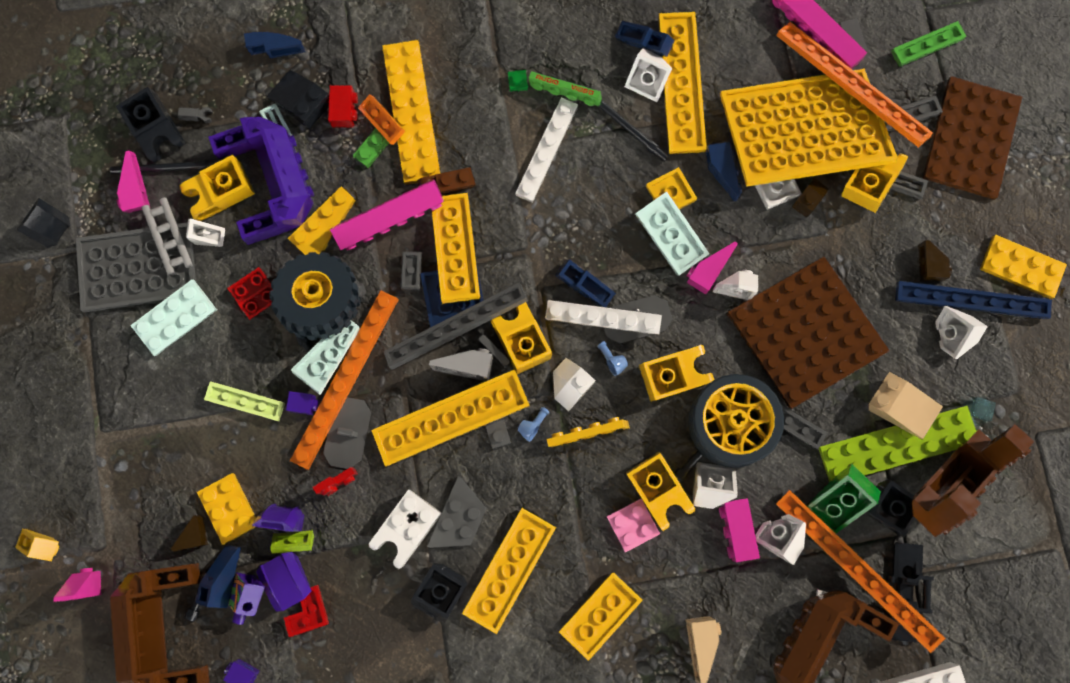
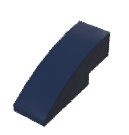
[615,21,675,57]
[244,32,305,58]
[555,259,616,308]

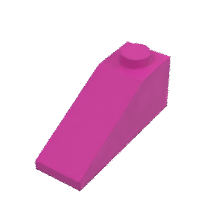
[117,151,150,213]
[687,242,738,294]
[54,568,101,602]

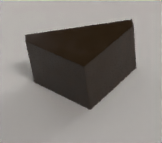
[170,515,208,552]

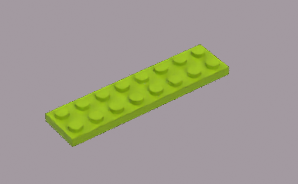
[819,406,976,482]

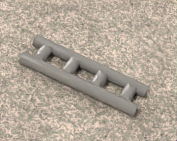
[141,198,193,275]

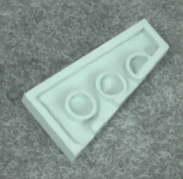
[291,320,360,395]

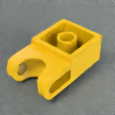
[842,153,908,213]
[180,155,255,221]
[490,302,552,375]
[639,345,715,402]
[625,452,695,531]

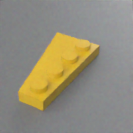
[288,186,355,255]
[547,417,630,447]

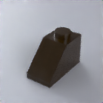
[792,178,829,218]
[918,240,952,282]

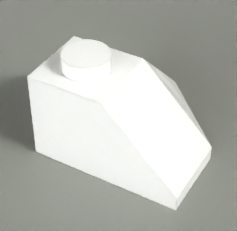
[713,270,758,301]
[935,306,988,359]
[553,358,595,412]
[755,514,806,565]

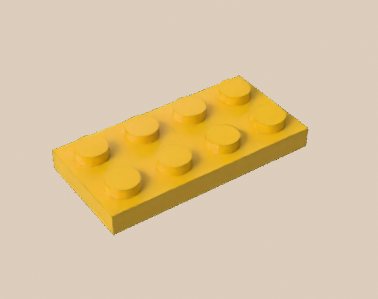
[980,235,1067,299]
[559,572,643,661]

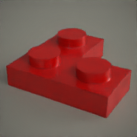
[312,467,358,496]
[284,585,329,637]

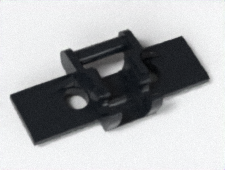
[887,542,934,643]

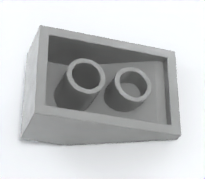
[429,348,494,382]

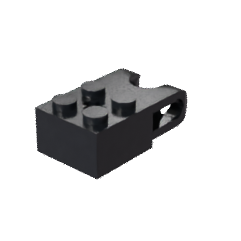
[116,87,186,163]

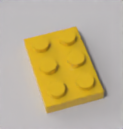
[197,473,256,545]

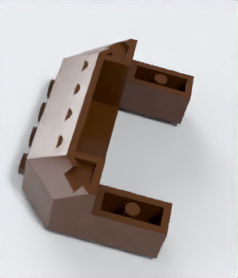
[912,424,1034,537]
[110,563,210,683]
[773,590,899,683]

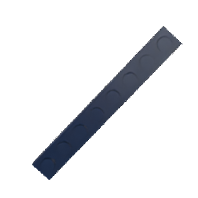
[895,281,1052,319]

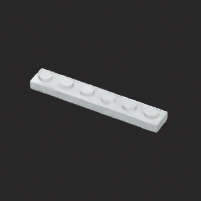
[516,97,578,203]
[545,300,662,335]

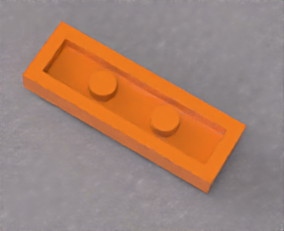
[358,94,405,145]

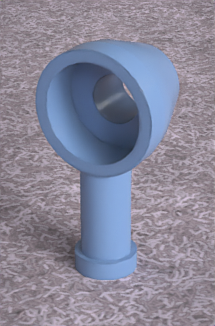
[597,341,628,376]
[518,407,549,442]

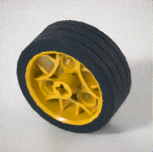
[688,374,784,468]

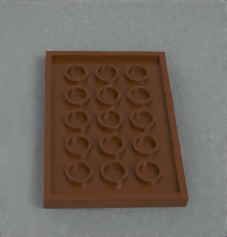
[922,76,1022,200]

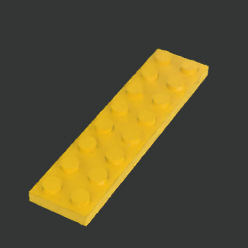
[658,12,707,154]
[383,40,440,185]
[372,369,530,466]

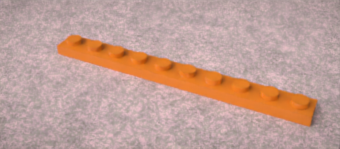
[777,22,933,148]
[290,290,399,470]
[776,490,945,653]

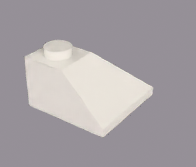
[624,48,672,102]
[693,462,738,509]

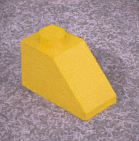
[15,528,59,561]

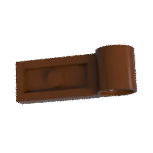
[417,167,475,194]

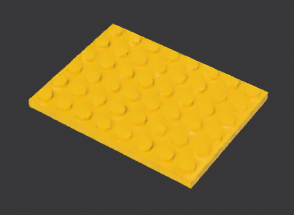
[720,69,898,186]

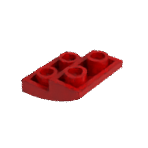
[227,267,273,320]

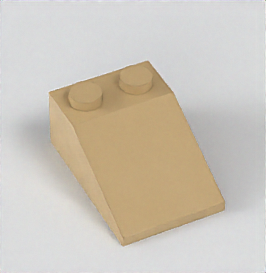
[869,372,943,440]
[685,616,721,683]

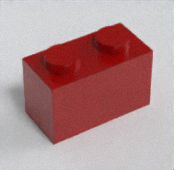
[328,85,358,128]

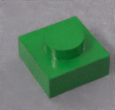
[508,70,528,92]

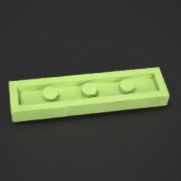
[204,381,285,421]

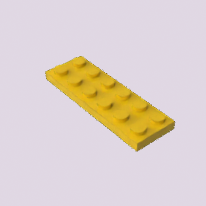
[432,193,480,304]
[462,508,556,634]

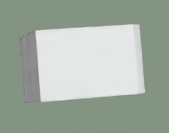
[186,219,225,247]

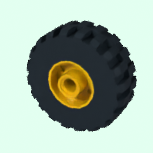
[269,252,361,340]

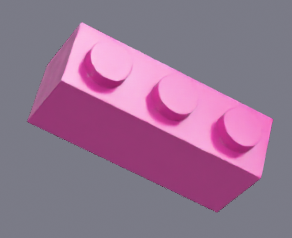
[719,498,760,562]

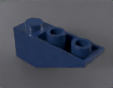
[705,142,742,201]
[195,545,240,608]

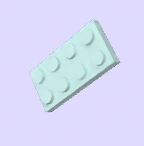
[635,192,709,276]
[130,280,217,356]

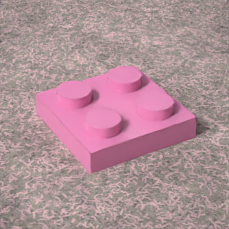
[607,498,660,552]

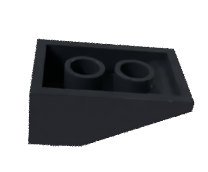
[267,70,329,129]

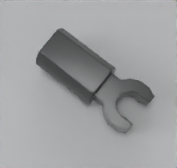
[178,107,213,123]

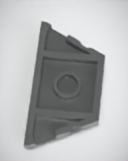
[427,476,487,548]

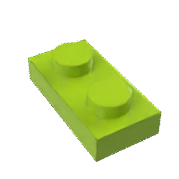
[270,530,314,554]

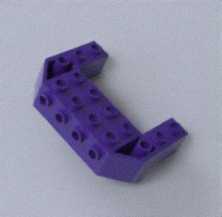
[208,117,314,245]

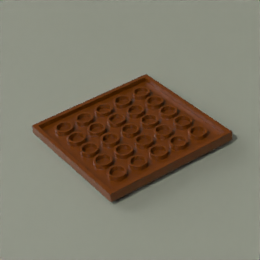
[727,257,890,410]

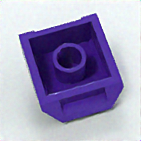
[253,504,305,532]
[256,552,312,611]

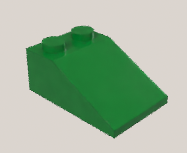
[806,464,881,534]

